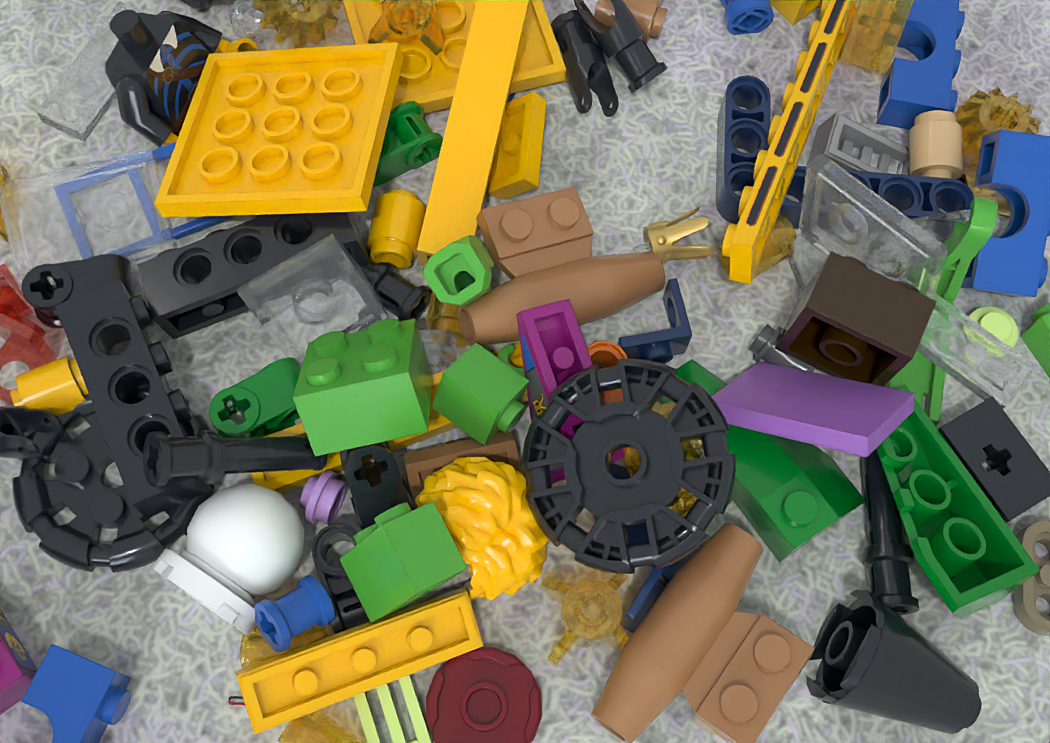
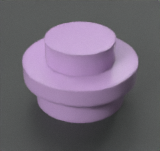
[299,469,347,525]

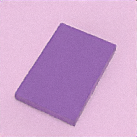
[712,361,915,457]

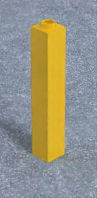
[417,0,530,266]

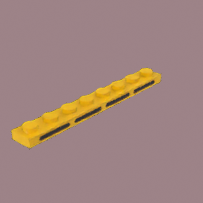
[722,0,857,285]

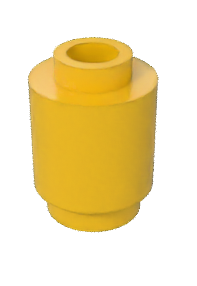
[367,189,426,270]
[10,355,88,416]

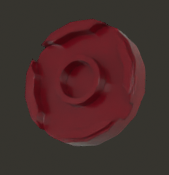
[426,647,542,743]

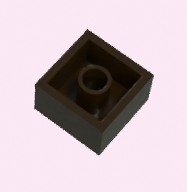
[775,251,937,387]

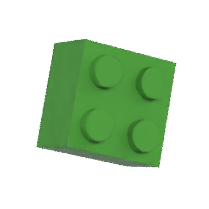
[293,318,433,456]

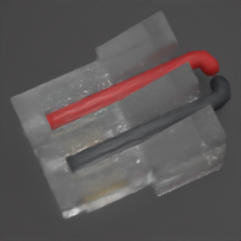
[228,691,246,710]

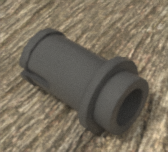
[748,324,815,372]

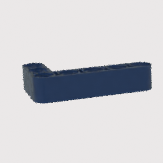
[716,75,974,241]

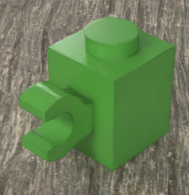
[432,343,529,446]

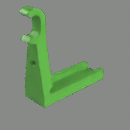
[884,196,998,426]

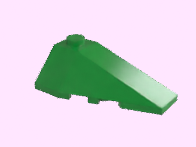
[658,359,865,563]
[876,384,1040,619]

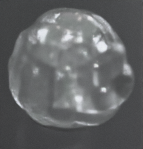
[229,0,283,46]

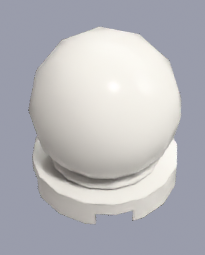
[151,484,304,636]

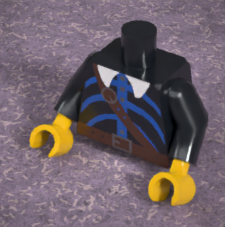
[105,10,258,159]

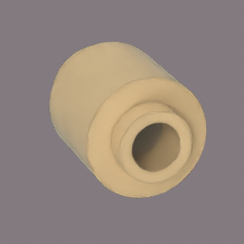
[909,110,963,180]

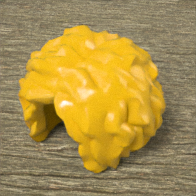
[415,456,549,600]

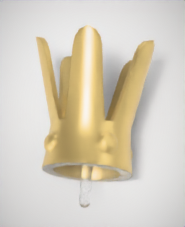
[633,206,714,265]

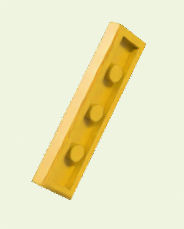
[235,588,483,734]

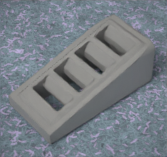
[807,112,910,175]

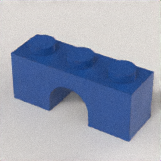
[876,0,965,130]
[960,129,1050,297]
[21,644,132,743]

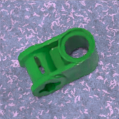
[373,101,443,187]
[208,357,301,438]

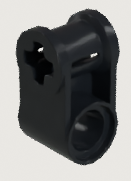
[21,254,135,328]
[340,441,415,531]
[311,523,370,634]

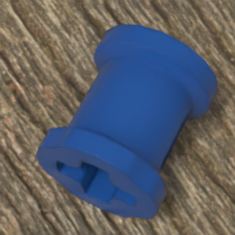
[254,575,335,652]

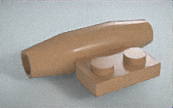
[457,186,666,346]
[591,523,815,743]

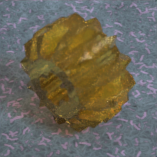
[253,0,342,48]
[955,86,1041,169]

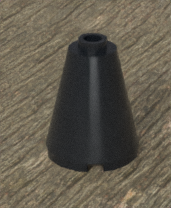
[806,590,982,734]

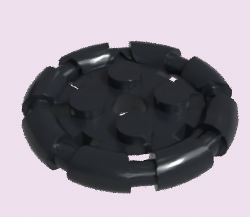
[521,359,736,574]
[12,387,216,573]

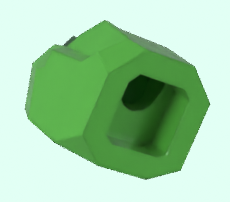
[422,235,495,306]

